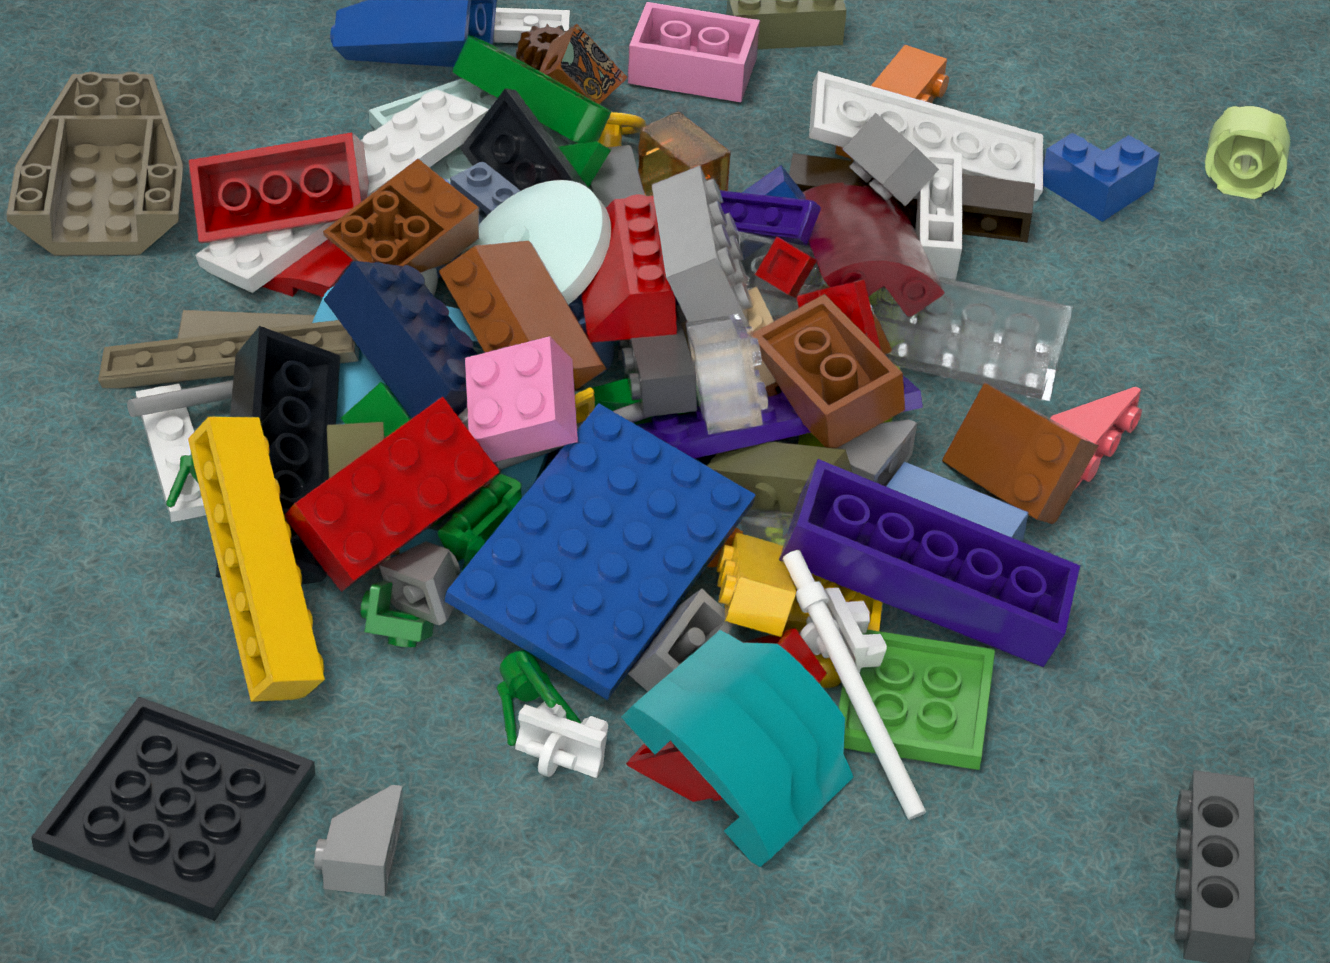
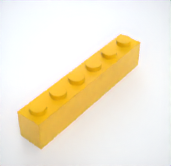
[188,417,325,702]

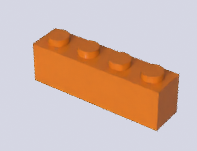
[835,45,949,160]

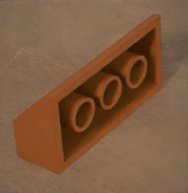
[439,241,606,391]

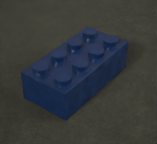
[324,261,478,418]

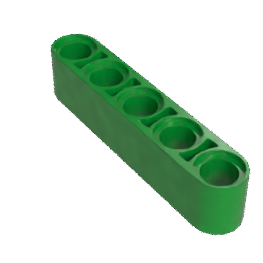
[452,35,611,144]

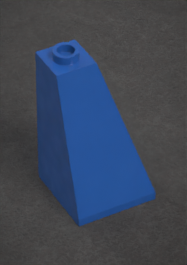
[330,0,497,67]

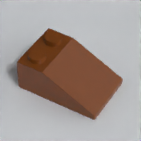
[750,294,905,448]
[942,382,1099,524]

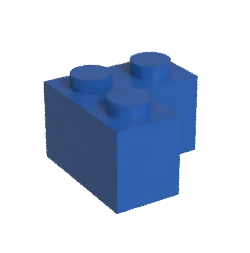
[1043,133,1160,222]

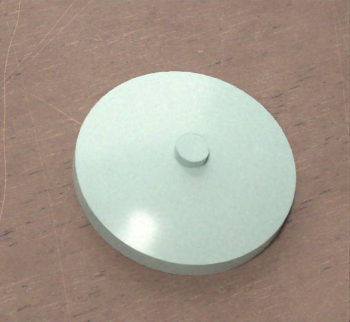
[460,180,611,305]

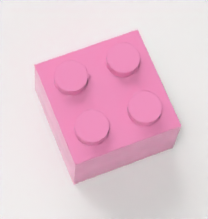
[465,336,578,462]

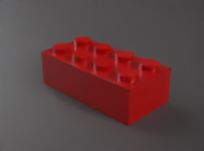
[284,397,500,592]

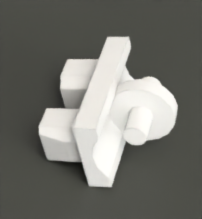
[800,588,887,673]
[515,702,608,778]

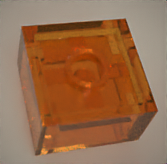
[638,111,731,196]

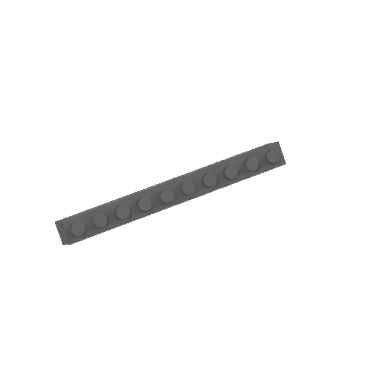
[588,145,697,417]

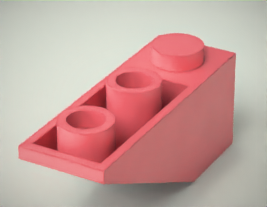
[1050,387,1142,490]

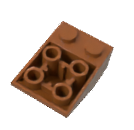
[323,159,479,273]

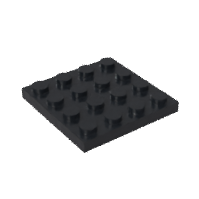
[31,697,315,921]

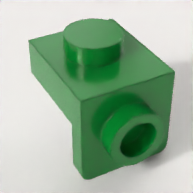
[361,580,434,647]

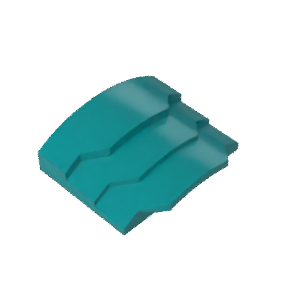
[621,630,854,867]

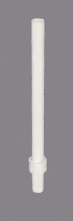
[783,550,926,820]

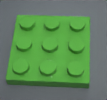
[839,629,995,770]

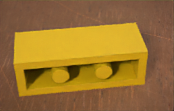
[717,532,796,637]

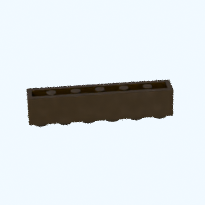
[789,153,1035,243]

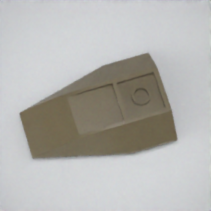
[6,72,184,256]

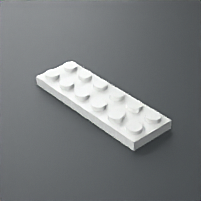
[809,71,1043,201]

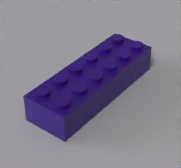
[779,459,1080,667]

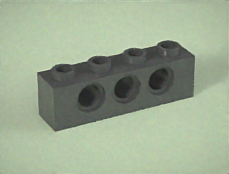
[1174,770,1255,963]

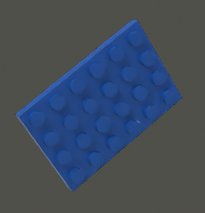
[445,404,756,700]

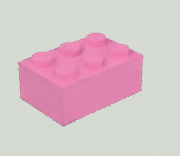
[628,2,760,102]

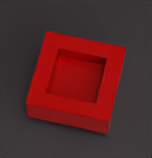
[755,237,817,298]

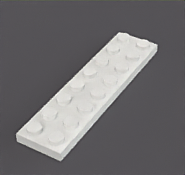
[195,89,489,293]

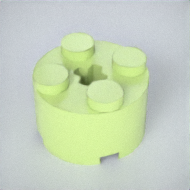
[1205,106,1290,199]

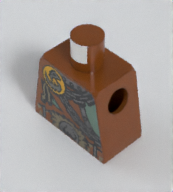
[540,24,627,104]

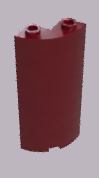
[803,182,945,317]

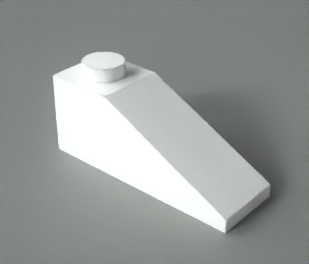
[915,150,962,280]

